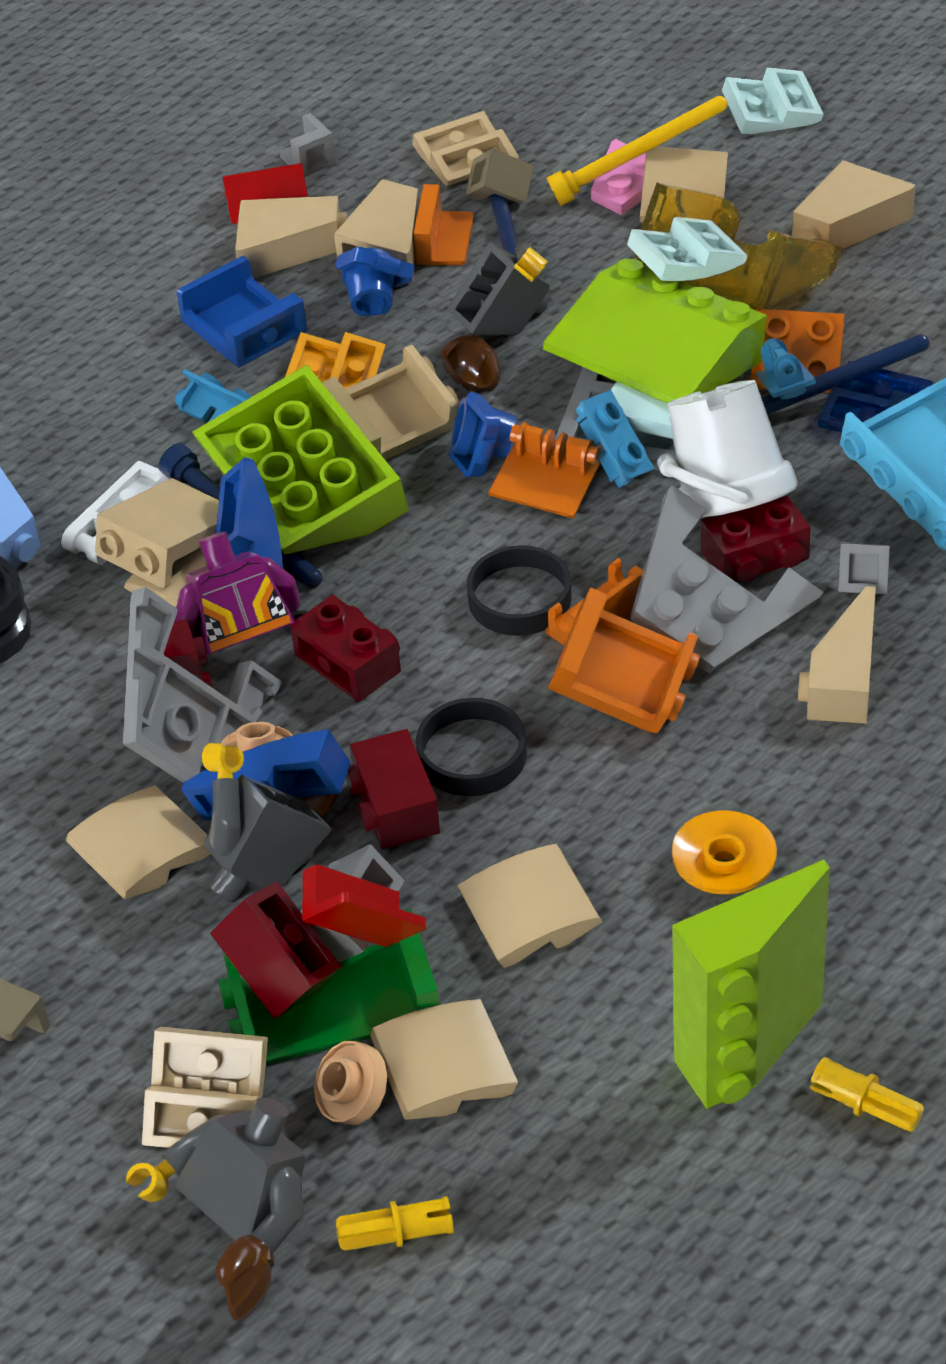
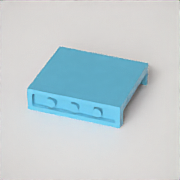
[839,378,946,550]

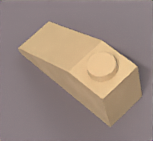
[798,586,876,724]

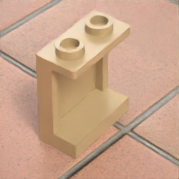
[322,344,459,460]
[95,478,219,588]

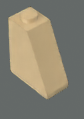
[792,160,915,256]
[334,179,419,285]
[235,196,348,278]

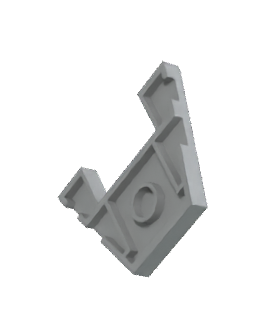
[630,485,823,673]
[123,587,282,783]

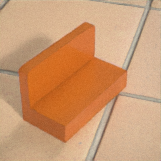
[413,184,474,265]

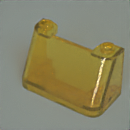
[635,182,843,311]

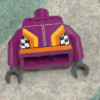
[174,532,308,655]

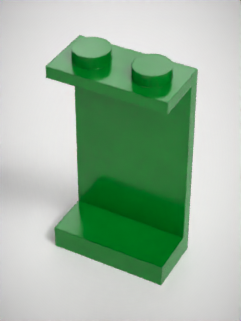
[218,909,439,1065]

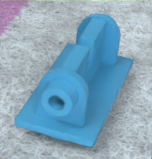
[756,338,816,399]
[175,369,252,423]
[575,390,655,488]

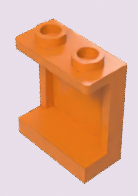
[547,587,700,734]

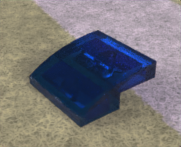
[818,361,933,433]

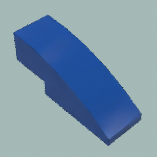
[216,457,283,568]
[181,729,351,820]

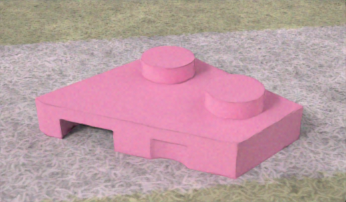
[591,139,646,215]

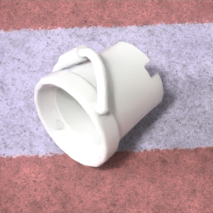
[657,380,798,518]

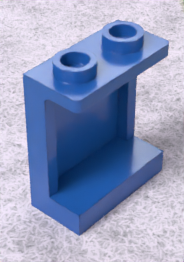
[177,256,307,368]

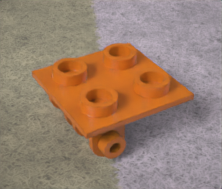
[750,309,845,394]
[488,422,602,519]

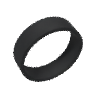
[467,545,572,636]
[416,698,527,796]

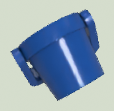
[336,247,415,317]
[448,392,516,477]

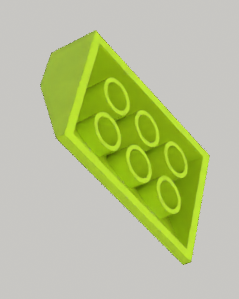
[543,258,767,404]
[192,365,409,555]
[672,859,830,1109]

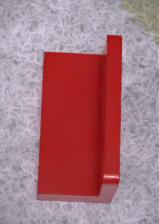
[222,163,308,224]
[302,864,426,947]

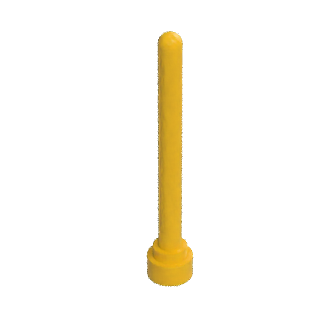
[546,96,728,206]

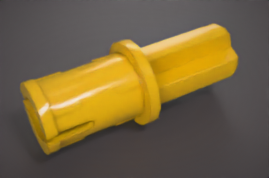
[810,1057,924,1132]
[336,1196,454,1251]

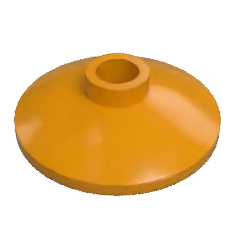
[672,810,777,894]

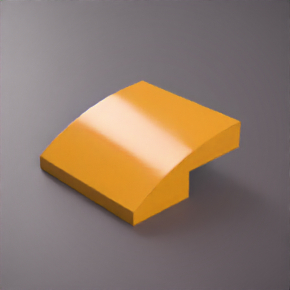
[285,332,386,389]

